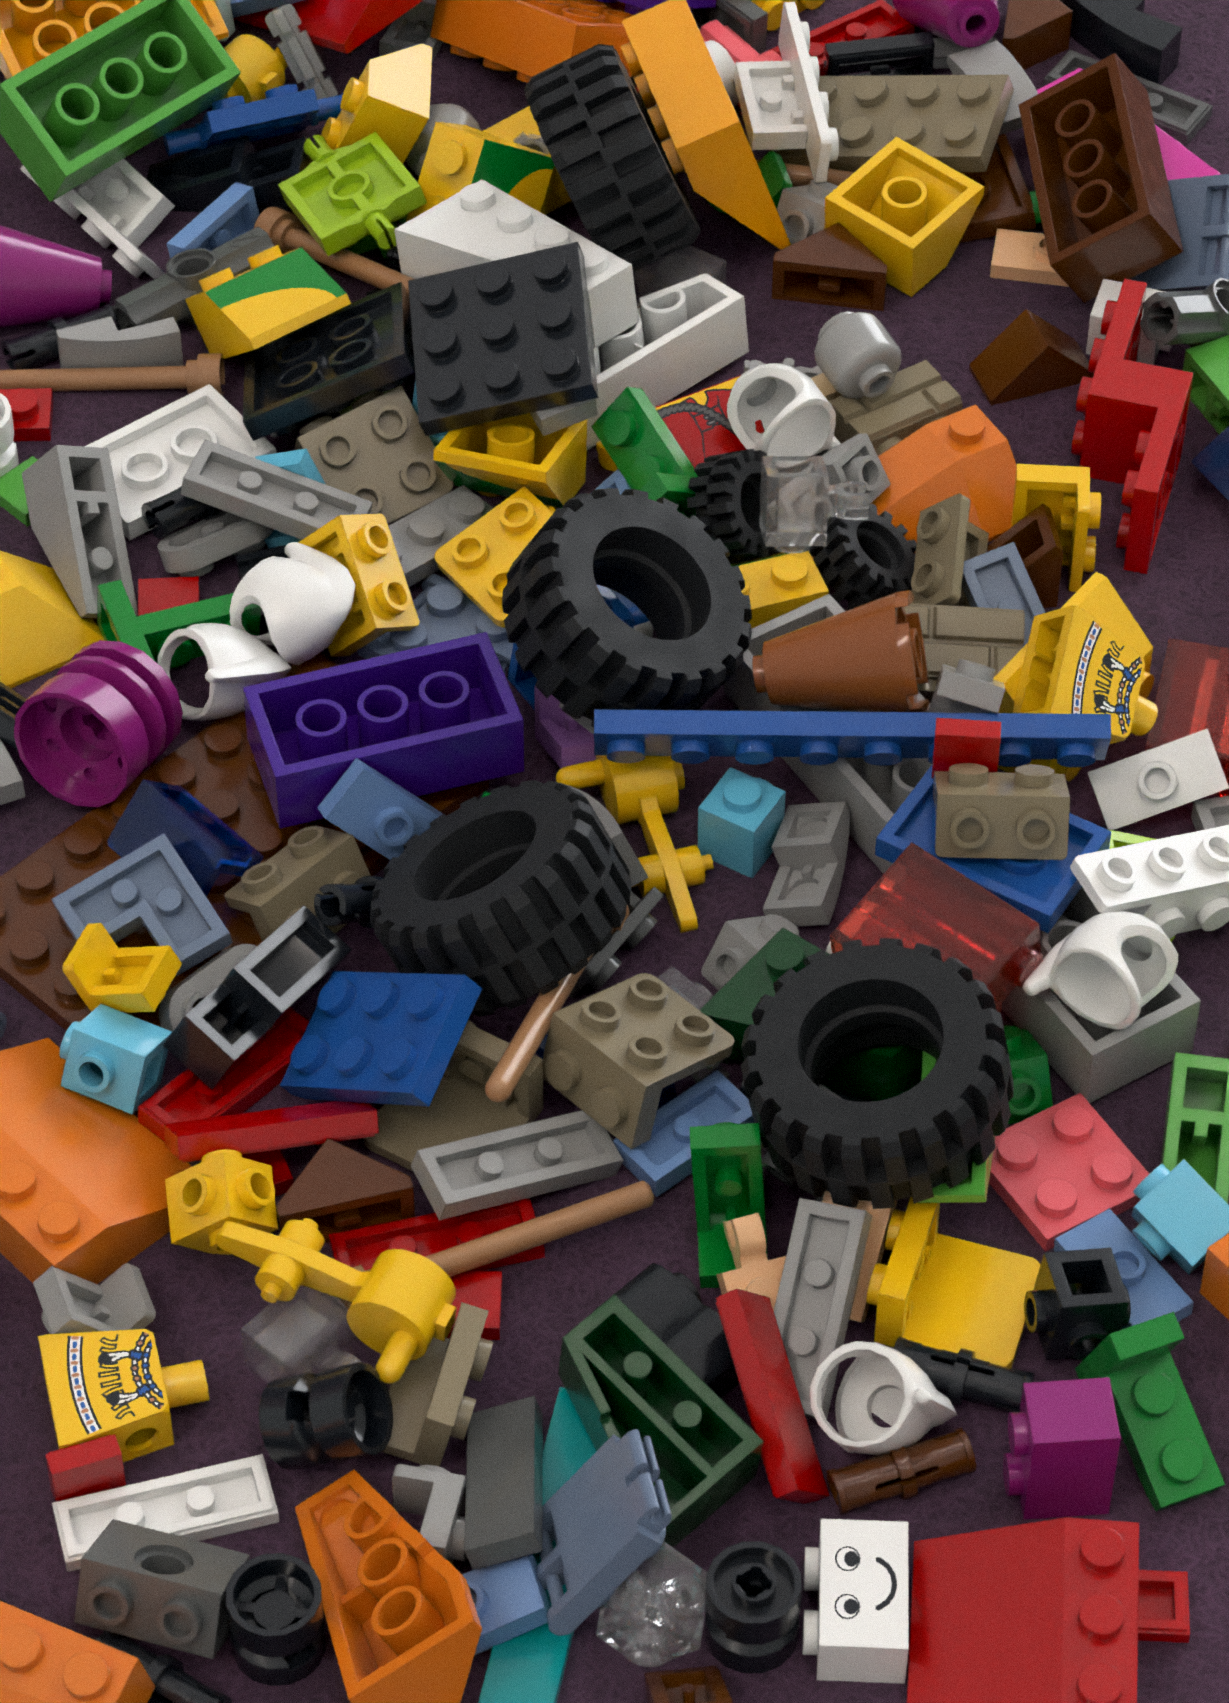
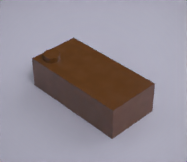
[1018,53,1183,302]

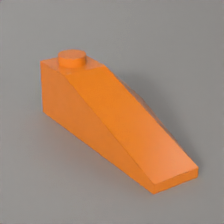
[780,404,1017,559]
[295,1470,482,1703]

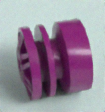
[14,640,183,808]

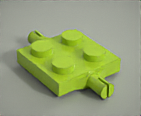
[278,132,427,256]

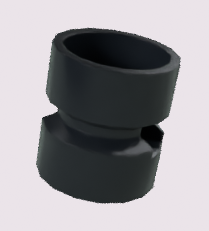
[258,1362,393,1470]
[705,1541,802,1673]
[226,1553,326,1686]

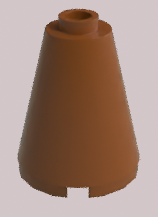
[752,590,929,712]

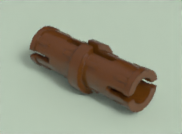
[826,1427,976,1515]

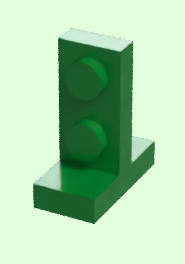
[591,386,698,518]
[97,579,261,668]
[690,1122,768,1288]
[1075,1312,1225,1512]

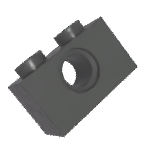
[74,1519,250,1659]

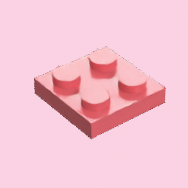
[989,1093,1149,1252]

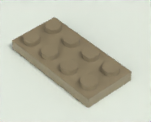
[776,74,1014,172]

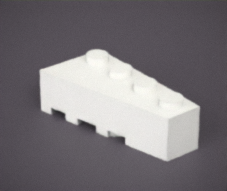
[394,179,639,348]
[586,273,749,451]

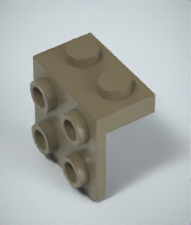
[294,385,453,525]
[543,973,735,1149]
[364,1020,544,1171]

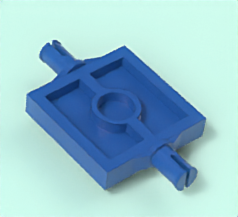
[163,84,343,156]

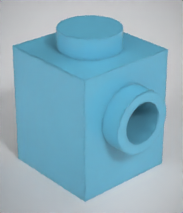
[697,767,786,878]
[59,1004,172,1114]
[1131,1159,1229,1275]

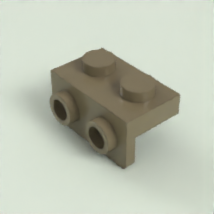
[911,493,989,607]
[933,763,1070,860]
[224,825,371,942]
[382,1302,493,1467]

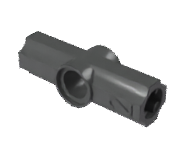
[111,226,274,330]
[1140,278,1229,347]

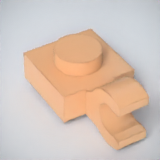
[716,1213,786,1311]

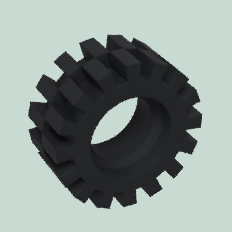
[687,449,786,562]
[808,501,917,610]

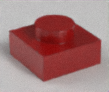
[0,388,54,442]

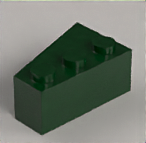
[699,927,923,1101]
[558,1295,764,1564]

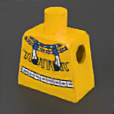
[1012,604,1158,744]
[38,1329,209,1462]

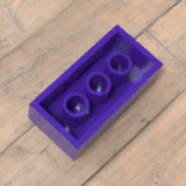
[243,632,524,829]

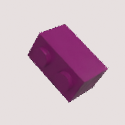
[1003,1377,1121,1520]

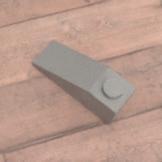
[22,445,138,618]

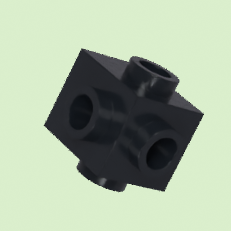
[1024,1248,1131,1360]

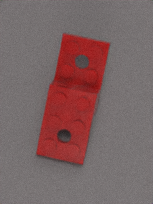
[1071,279,1193,574]

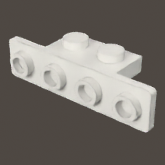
[734,2,839,183]
[20,159,175,279]
[1070,825,1229,939]

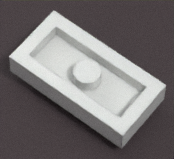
[1087,728,1229,830]

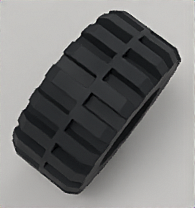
[524,44,701,272]
[502,488,752,727]
[370,780,632,1017]
[741,938,1014,1209]

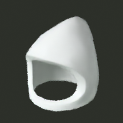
[727,363,841,468]
[229,542,355,665]
[157,623,291,721]
[1022,911,1178,1030]
[810,1341,957,1455]

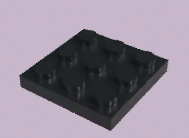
[408,242,598,436]
[243,282,414,441]

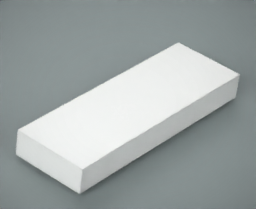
[52,1454,279,1572]

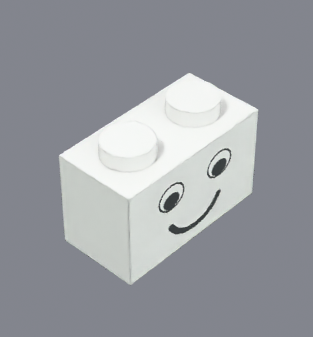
[802,1519,909,1684]

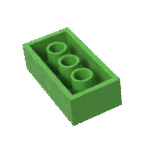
[0,0,241,202]

